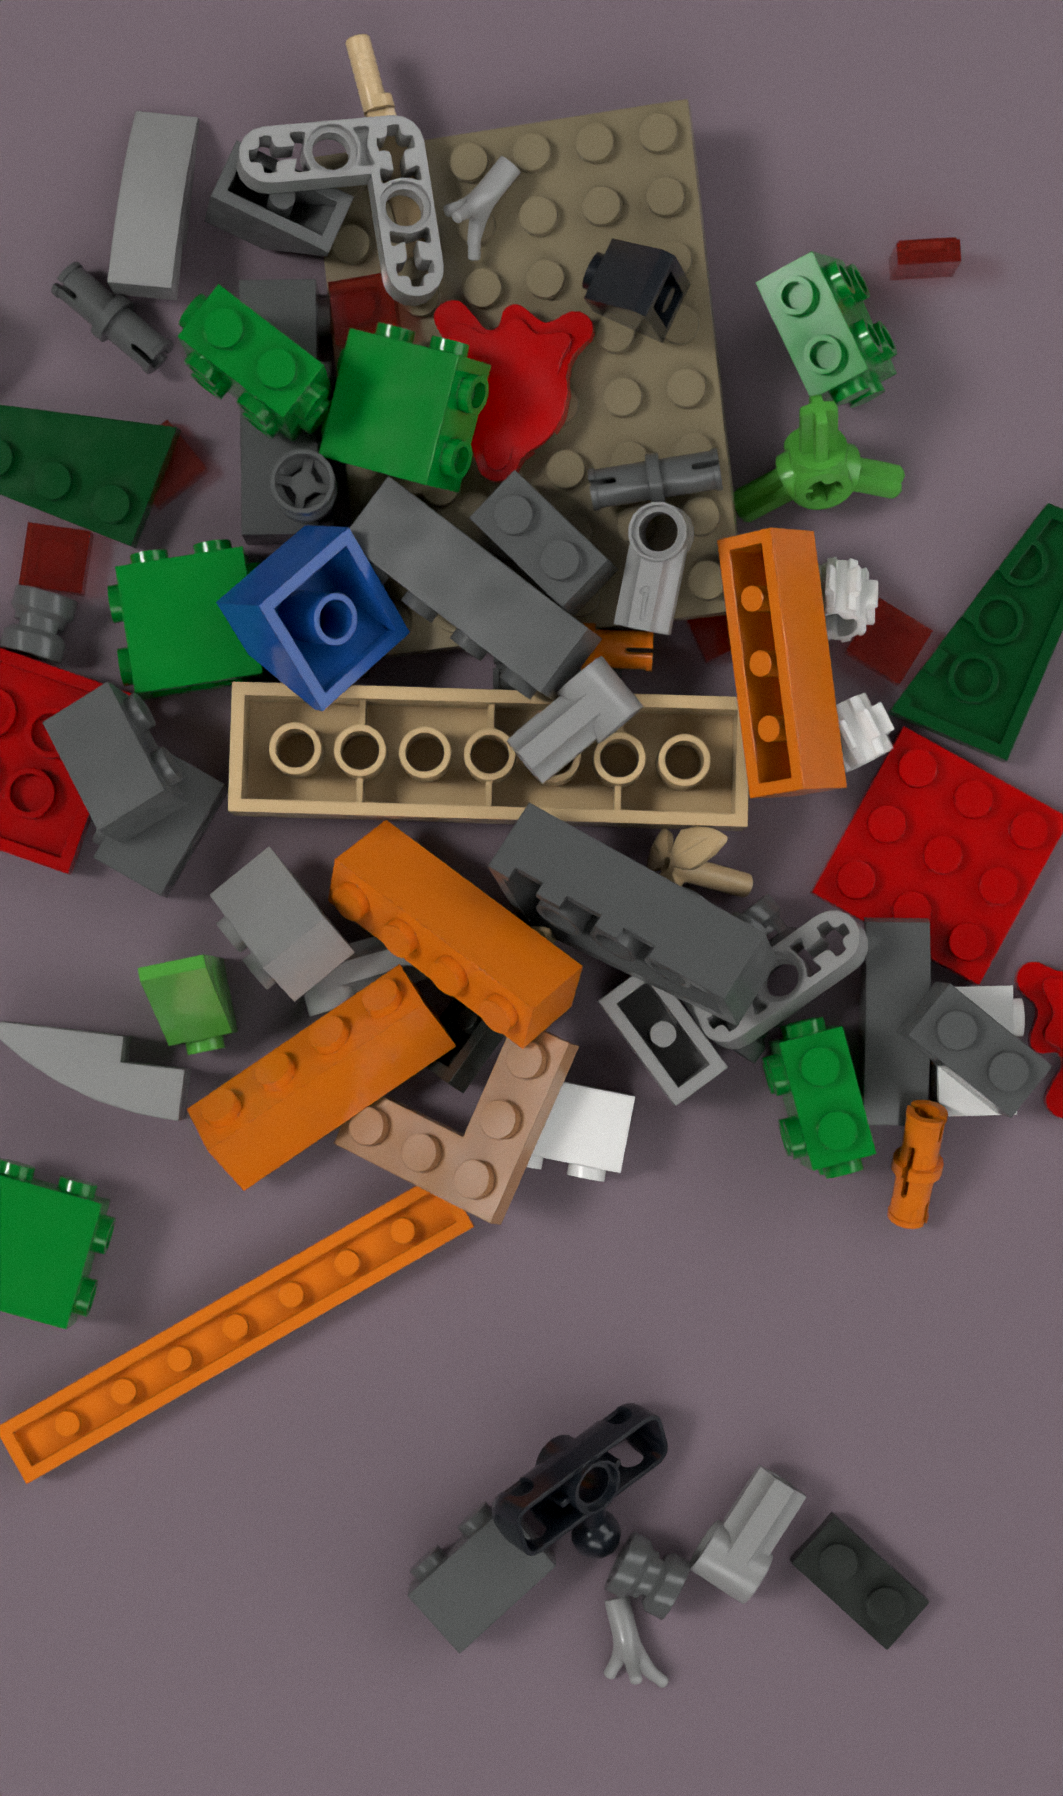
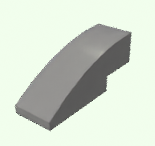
[107,111,200,300]
[0,1021,191,1121]

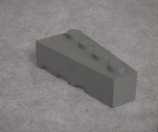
[488,802,777,1026]

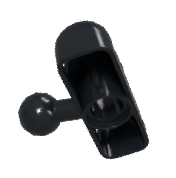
[491,1403,668,1559]

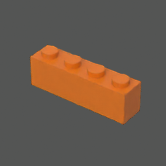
[717,527,847,798]
[328,820,583,1049]
[187,964,456,1191]

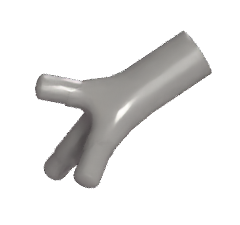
[443,156,521,261]
[604,1596,669,1688]

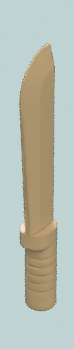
[345,34,425,259]

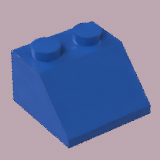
[216,525,410,711]

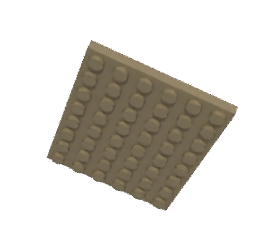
[314,99,738,659]

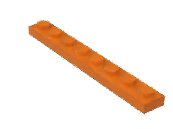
[0,1185,474,1484]

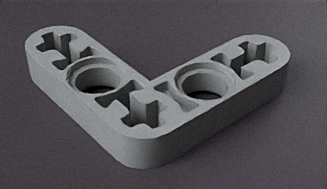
[236,115,444,306]
[682,910,868,1049]

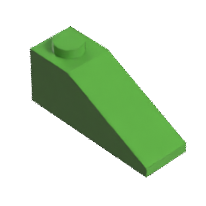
[137,954,238,1055]

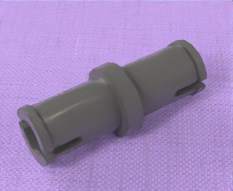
[51,262,174,375]
[587,448,723,511]

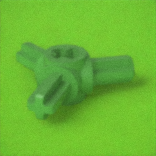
[734,395,905,522]

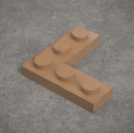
[334,1030,579,1225]

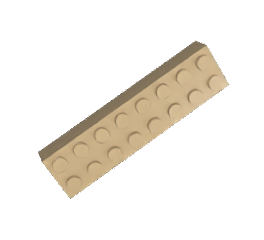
[228,682,749,831]

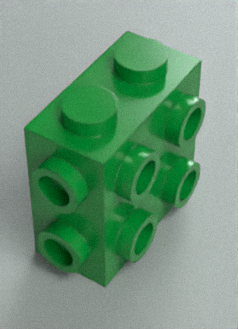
[755,251,897,408]
[177,284,332,442]
[319,322,491,493]
[107,539,268,700]
[761,1017,877,1179]
[0,1158,116,1329]

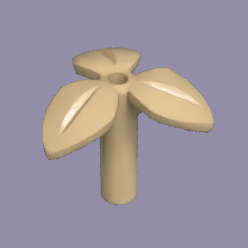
[647,826,753,898]

